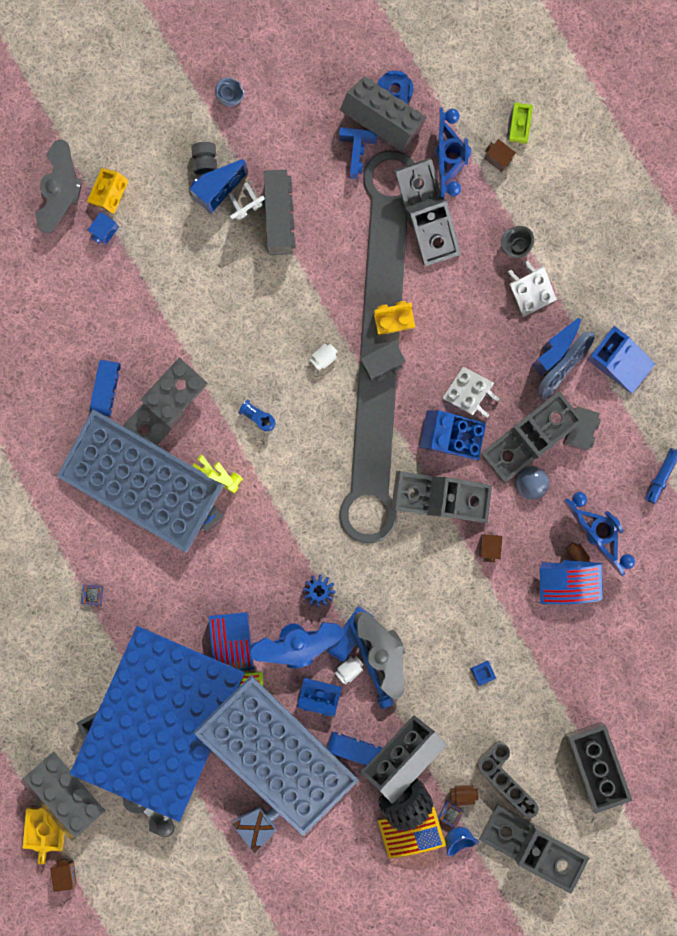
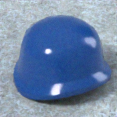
[445,827,479,857]

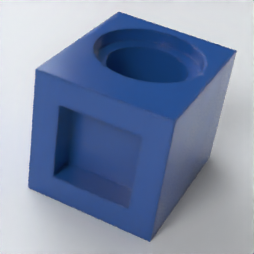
[88,212,119,245]

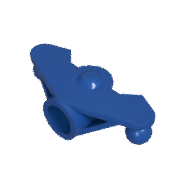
[435,107,471,198]
[564,492,635,577]
[250,622,344,669]

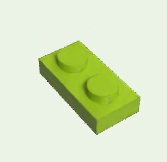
[509,103,533,144]

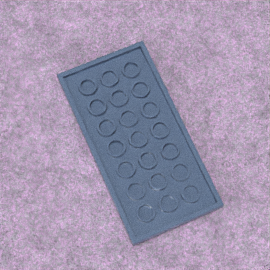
[56,409,225,553]
[194,675,359,836]

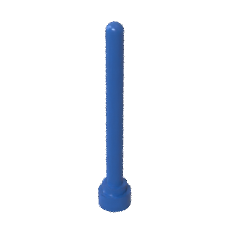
[349,621,394,709]

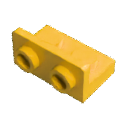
[87,168,128,214]
[373,301,416,336]

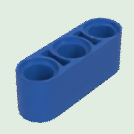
[90,359,121,417]
[327,605,374,663]
[326,731,382,765]

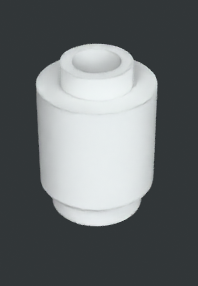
[310,343,338,371]
[335,656,364,685]

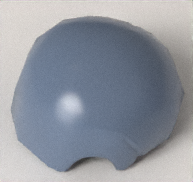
[215,78,245,107]

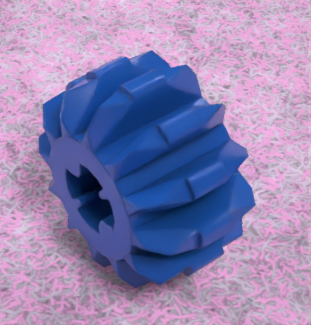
[303,574,336,607]

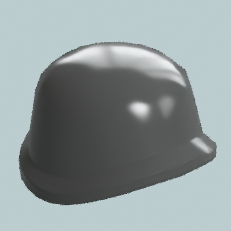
[501,226,534,258]

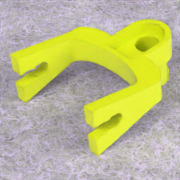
[192,454,243,494]

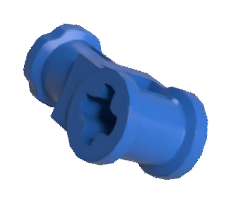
[238,399,276,432]

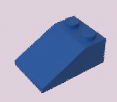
[190,159,248,214]

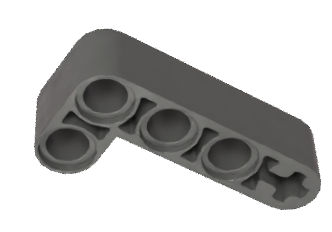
[477,741,539,818]

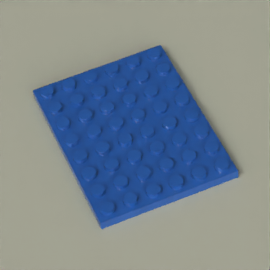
[70,626,245,822]

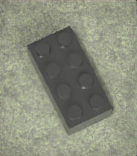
[340,76,427,152]
[264,169,296,256]
[360,715,446,804]
[564,722,633,814]
[20,751,105,841]

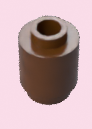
[564,542,591,562]
[450,785,479,806]

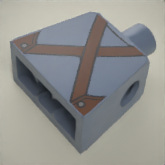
[232,805,280,854]

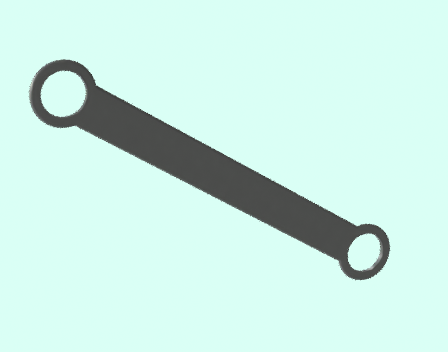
[340,150,420,543]

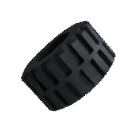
[379,778,433,831]

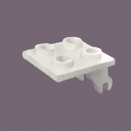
[228,182,265,221]
[507,261,557,317]
[443,367,500,418]

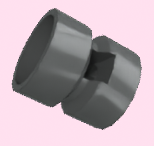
[191,142,218,175]

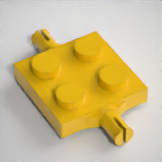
[23,807,65,864]

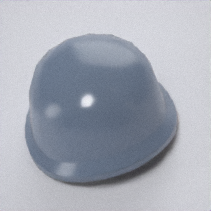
[516,466,549,500]

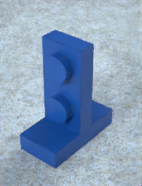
[339,127,377,179]

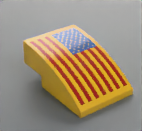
[377,805,446,858]

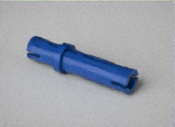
[644,448,677,504]

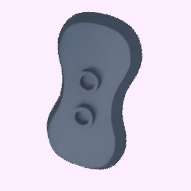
[538,331,595,401]

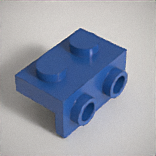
[297,678,342,717]

